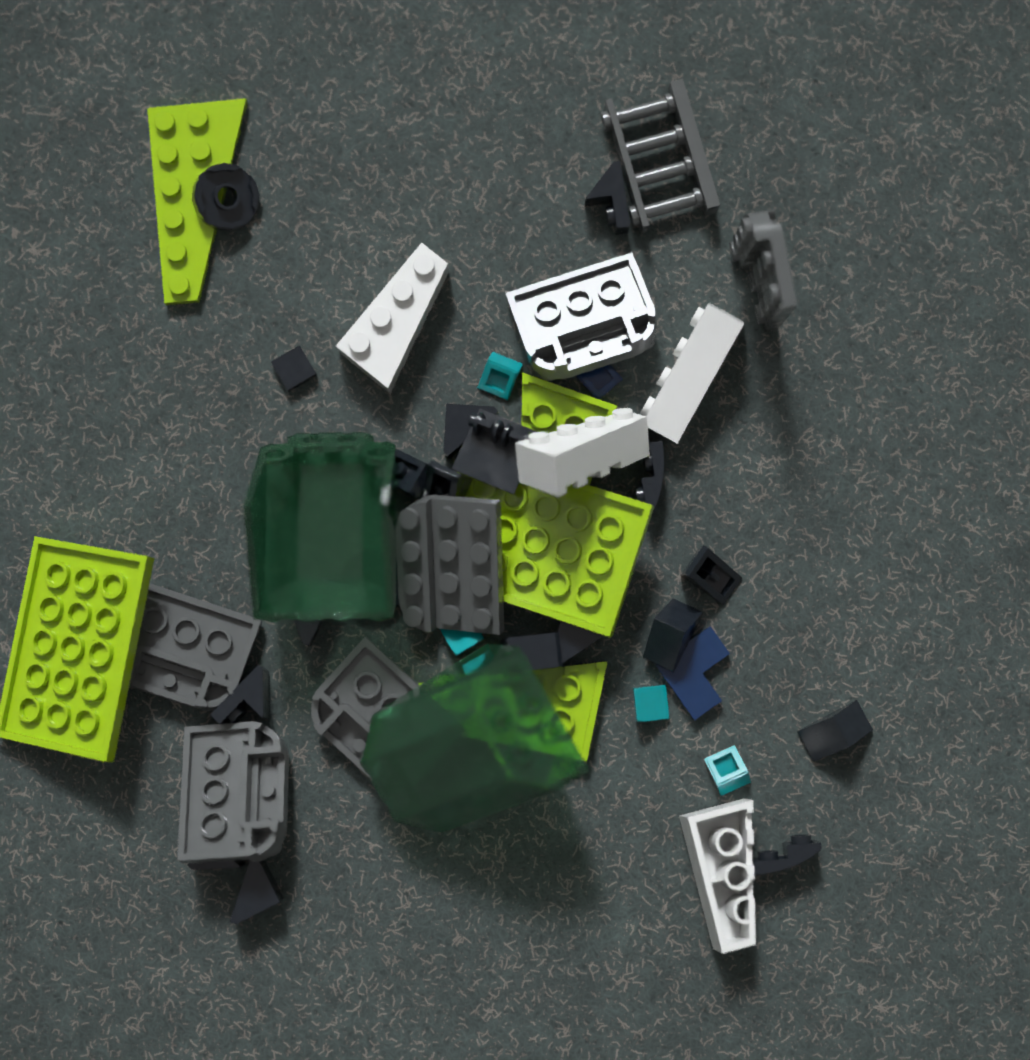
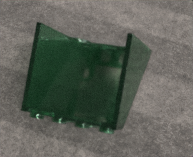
[243,432,396,622]
[360,644,589,833]

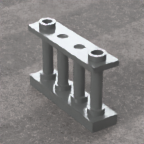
[600,78,720,234]

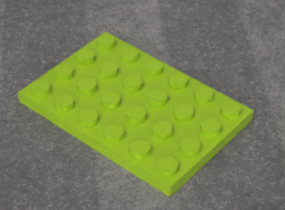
[458,446,654,637]
[0,536,155,762]

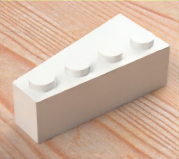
[336,243,449,394]
[640,303,744,443]
[515,408,650,497]
[679,799,756,954]

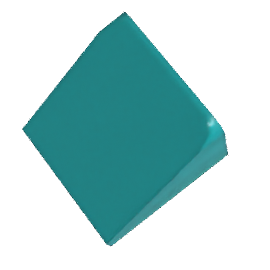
[477,352,523,400]
[440,629,485,656]
[632,685,669,722]
[704,745,751,796]

